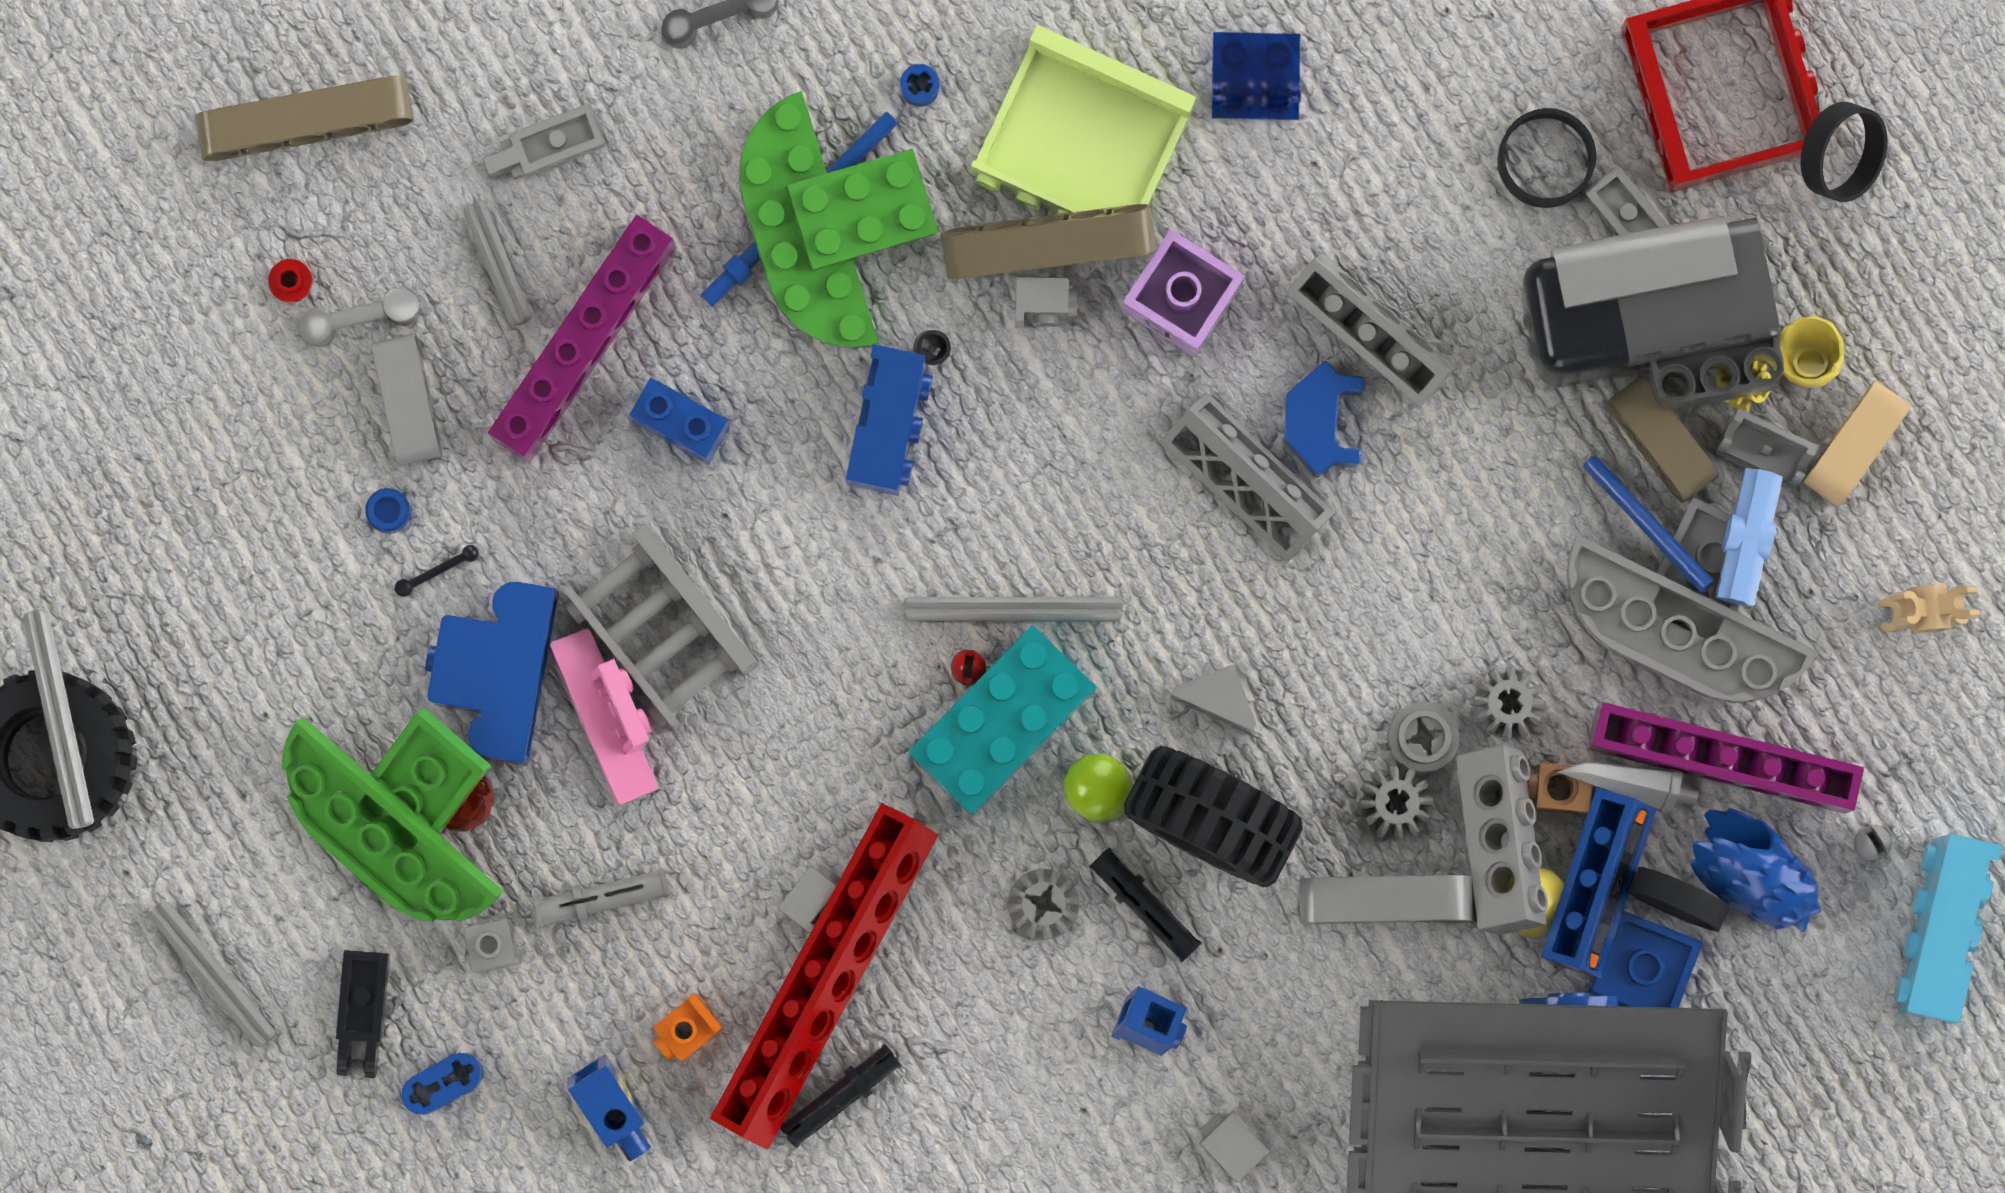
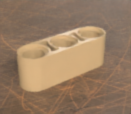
[1802,380,1912,508]

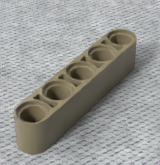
[195,76,414,161]
[940,204,1157,279]

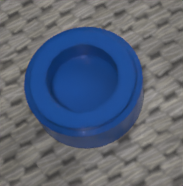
[365,488,411,534]

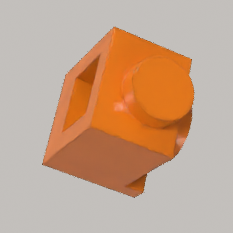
[652,993,724,1063]

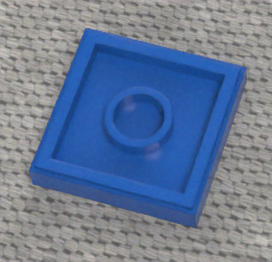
[1587,911,1703,1008]

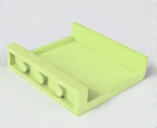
[971,25,1196,214]

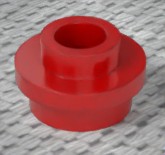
[268,259,313,303]

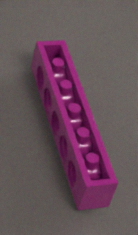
[487,214,676,464]
[1587,702,1865,814]

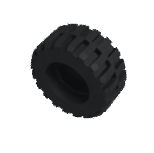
[0,670,137,842]
[1124,746,1303,888]

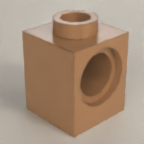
[1527,763,1592,815]

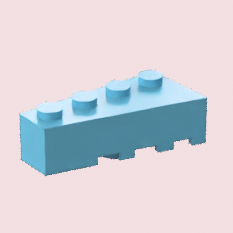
[1895,834,2003,1024]

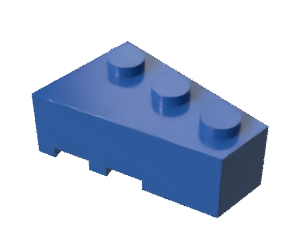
[845,344,933,496]

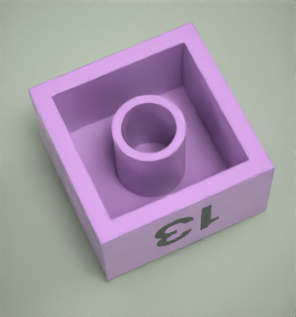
[1121,229,1245,357]

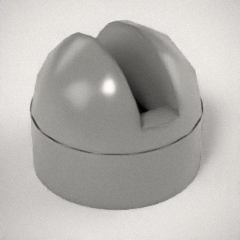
[1854,825,1892,861]

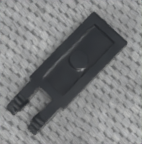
[335,950,390,1078]

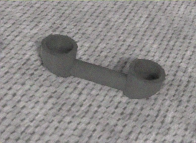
[661,0,779,49]

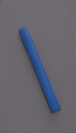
[1583,455,1715,593]

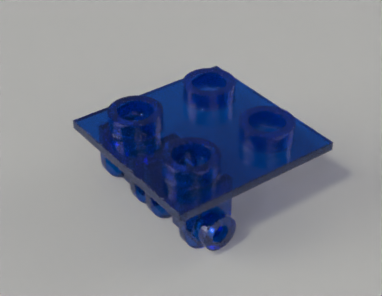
[1211,32,1301,120]

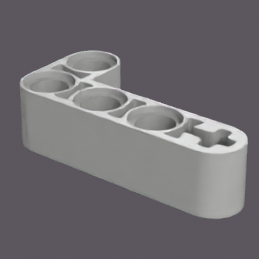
[1300,875,1477,924]

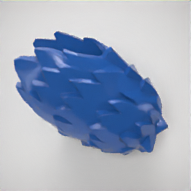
[1690,808,1822,932]

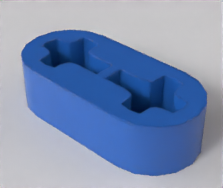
[401,1053,483,1115]

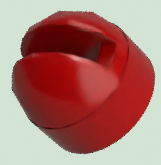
[951,650,986,686]

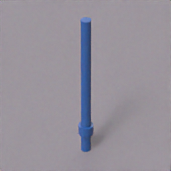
[700,112,898,307]

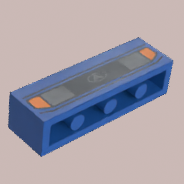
[1541,788,1656,979]

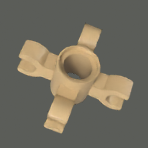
[1878,584,1981,634]

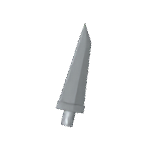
[1558,761,1699,814]

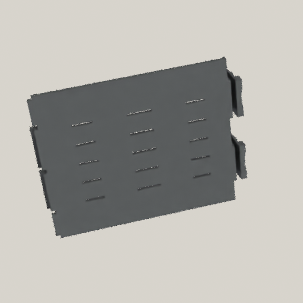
[1347,1000,1751,1193]

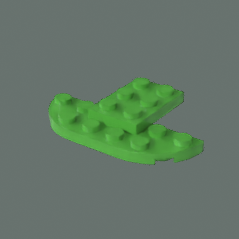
[739,91,939,348]
[282,708,504,922]

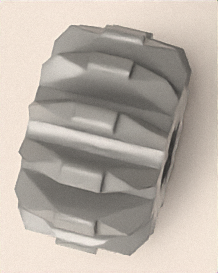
[1470,665,1547,742]
[1357,765,1434,841]

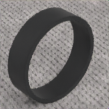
[1800,102,1888,202]
[1497,108,1596,208]
[1628,867,1730,932]

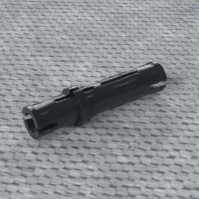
[1089,847,1202,963]
[780,1043,902,1148]

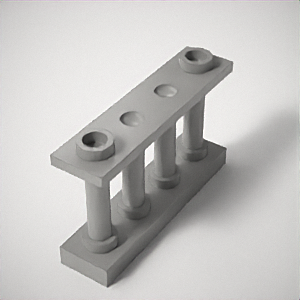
[562,523,758,731]

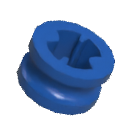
[900,64,939,107]

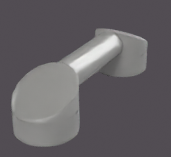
[299,288,421,347]

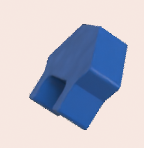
[1283,361,1365,478]

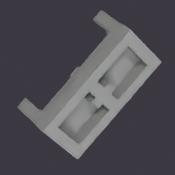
[1713,408,1819,492]

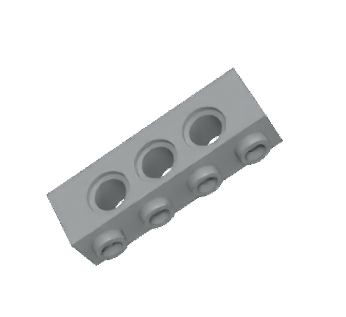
[1286,254,1457,407]
[1456,745,1548,935]

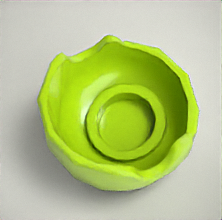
[1063,753,1133,823]

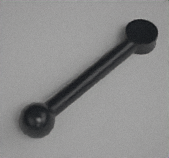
[394,545,479,597]

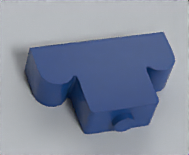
[425,582,559,766]

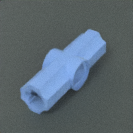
[1715,468,1783,607]

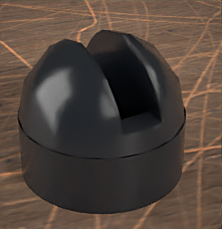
[913,330,951,365]

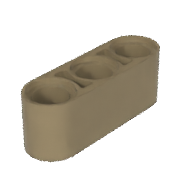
[1606,376,1719,503]

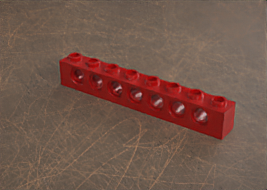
[709,802,939,1150]

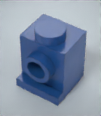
[1111,986,1187,1056]

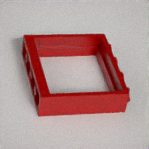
[1621,0,1821,193]

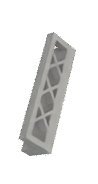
[1160,393,1335,562]

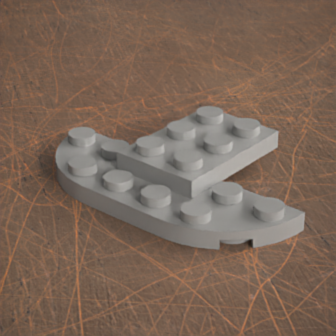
[1567,497,1818,703]

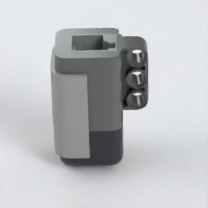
[1522,216,1784,410]

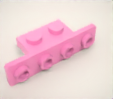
[549,629,658,805]

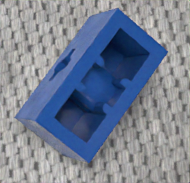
[629,377,730,465]

